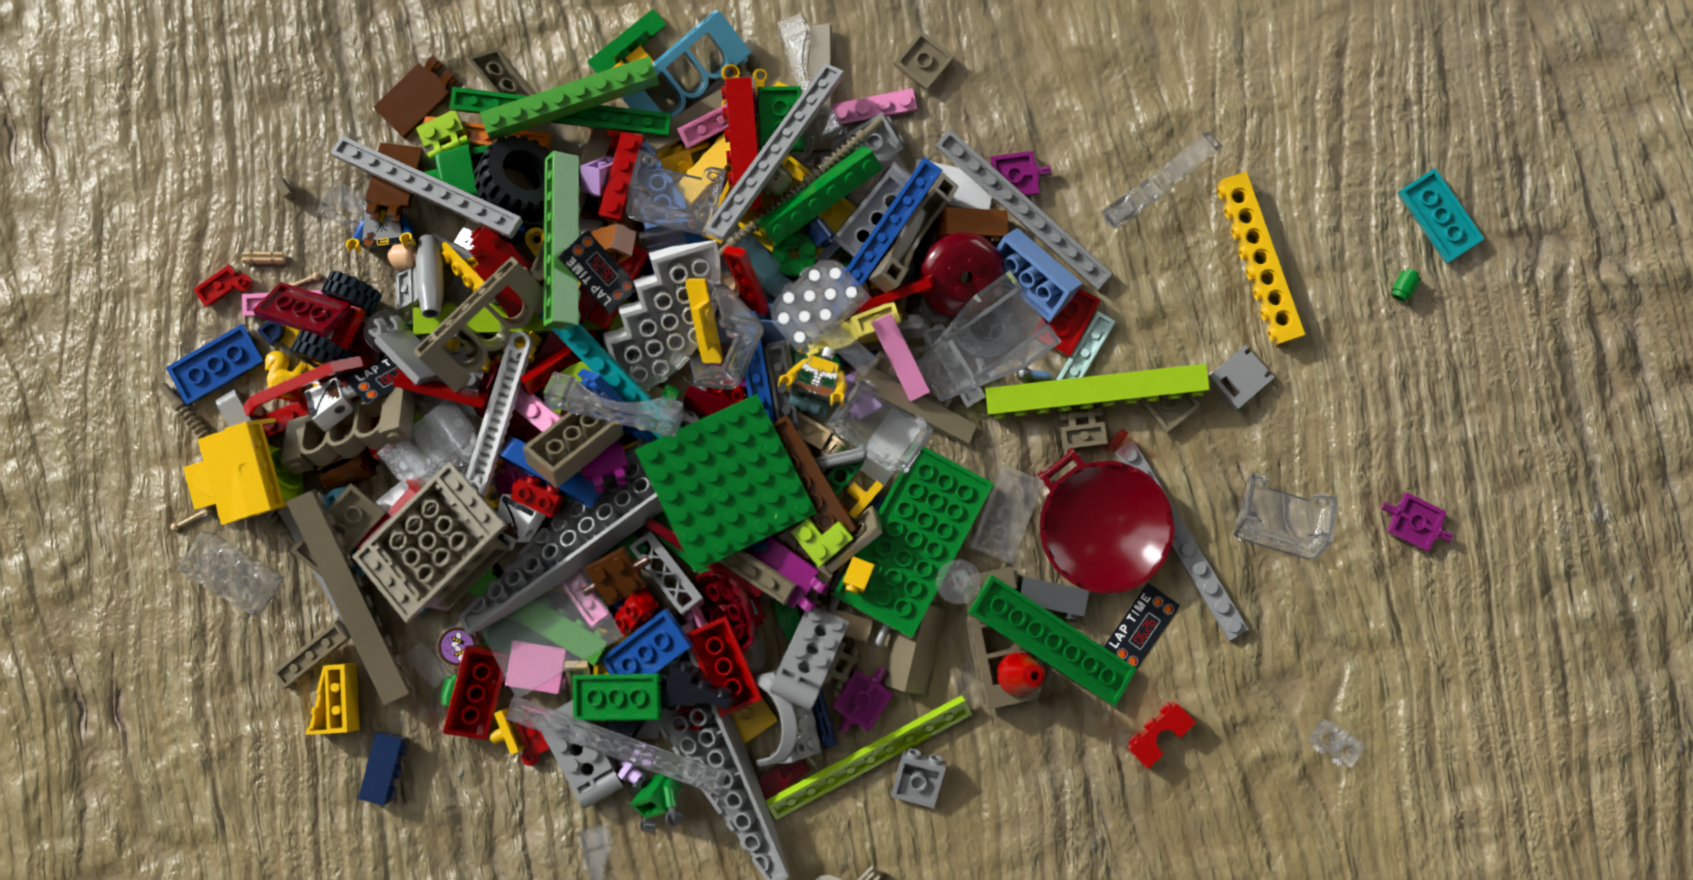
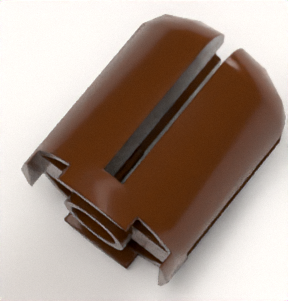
[314,446,380,492]

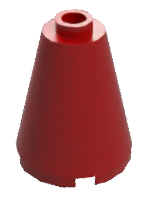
[997,652,1045,697]

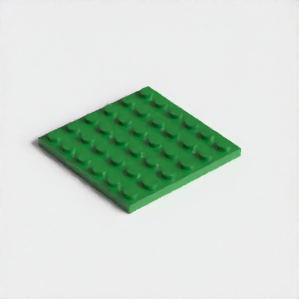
[635,394,816,573]

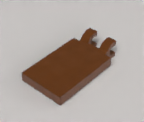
[373,55,458,139]
[365,143,424,223]

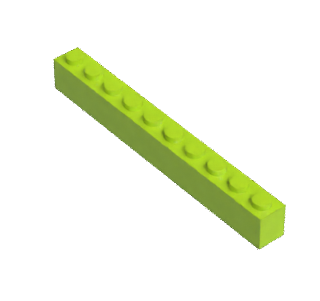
[413,300,632,337]
[985,364,1209,419]

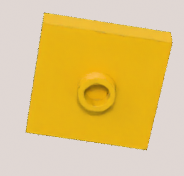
[731,695,778,744]

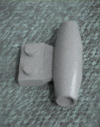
[396,235,444,318]

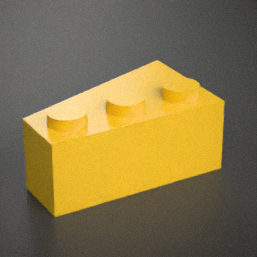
[305,663,360,735]

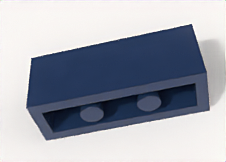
[358,731,408,806]

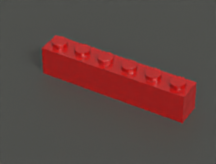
[721,77,762,213]

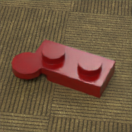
[193,264,253,308]
[512,707,550,766]

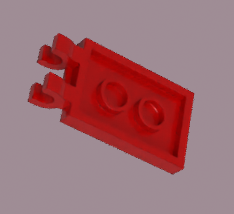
[469,233,539,318]

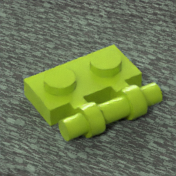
[416,111,470,161]

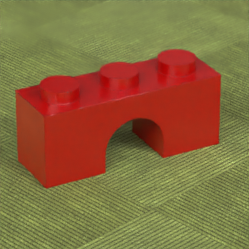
[1126,701,1196,769]

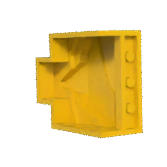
[183,418,288,525]

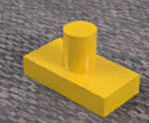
[846,481,883,519]
[489,706,526,755]

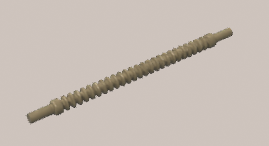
[718,117,885,260]
[159,383,297,547]

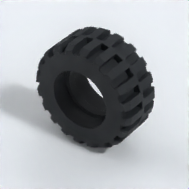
[474,135,550,223]

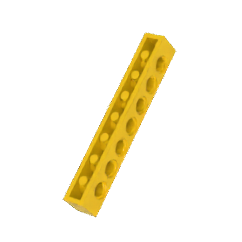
[1216,171,1305,346]

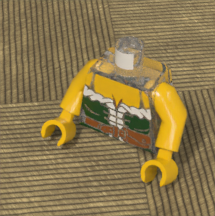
[778,347,848,408]

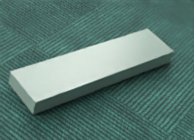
[1056,310,1116,380]

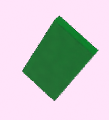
[573,673,662,721]

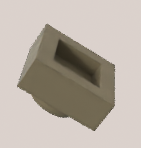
[272,174,297,202]

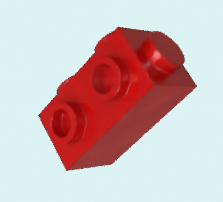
[511,475,566,517]
[612,588,659,637]

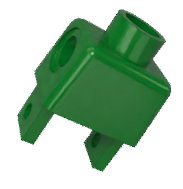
[424,144,490,200]

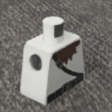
[305,378,357,432]
[497,494,546,551]

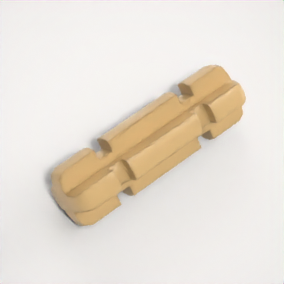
[241,252,286,265]

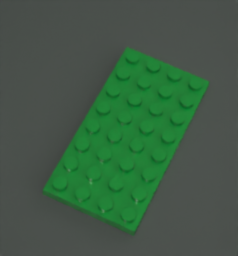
[833,443,994,639]

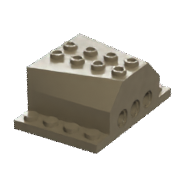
[352,461,511,623]

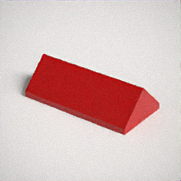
[686,616,763,717]
[442,644,509,740]

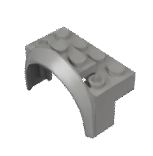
[753,670,821,767]

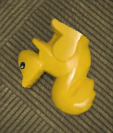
[264,351,306,402]

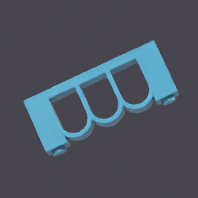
[620,10,751,117]

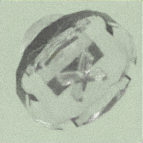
[936,559,981,604]

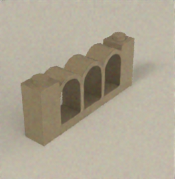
[413,257,544,392]
[281,387,416,475]
[956,567,1041,709]

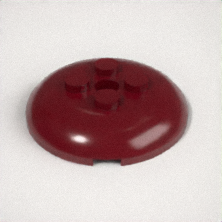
[920,232,1005,320]
[693,570,756,653]

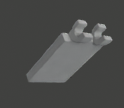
[368,315,441,385]

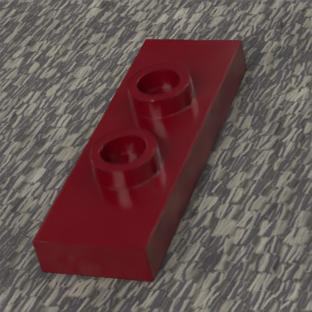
[758,759,810,800]

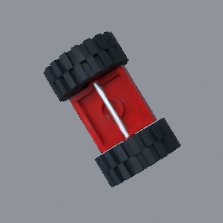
[289,270,382,376]

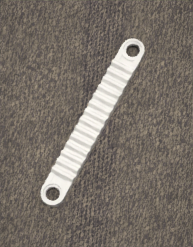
[466,331,533,498]

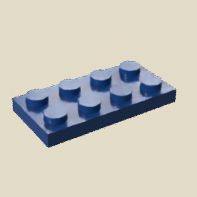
[166,324,265,406]
[577,368,655,443]
[600,608,693,674]

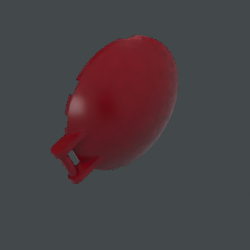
[1037,447,1174,594]

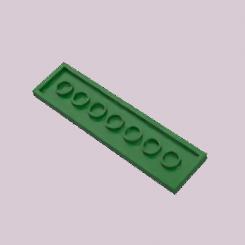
[967,575,1137,707]

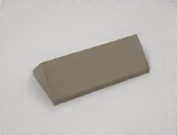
[465,48,535,131]
[882,605,946,695]

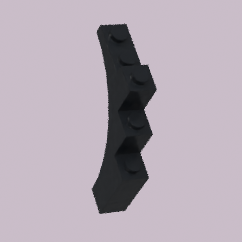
[602,661,738,755]

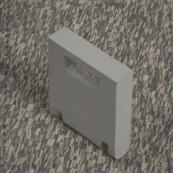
[1208,344,1275,410]

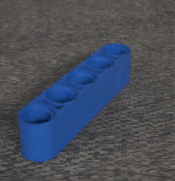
[499,437,602,508]

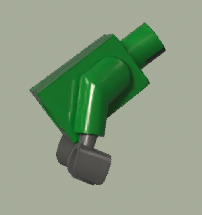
[630,766,684,832]

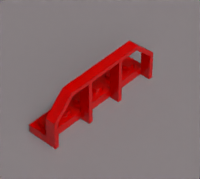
[243,356,375,439]

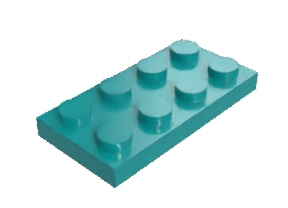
[1397,168,1484,264]

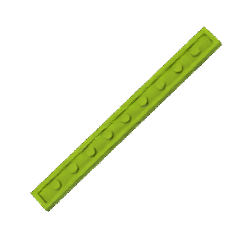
[765,695,972,820]

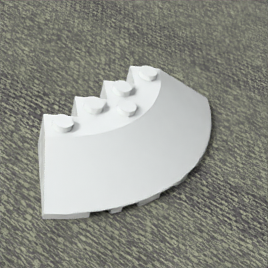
[603,240,721,392]

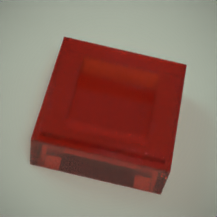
[1106,429,1129,453]

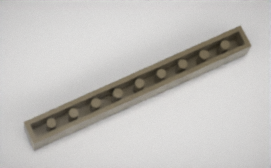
[286,489,413,705]

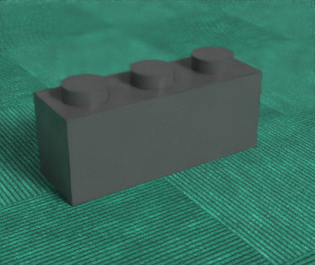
[1019,577,1089,620]

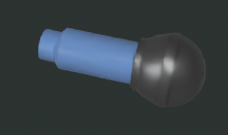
[1016,366,1050,382]

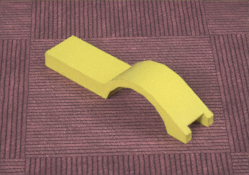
[805,301,902,356]

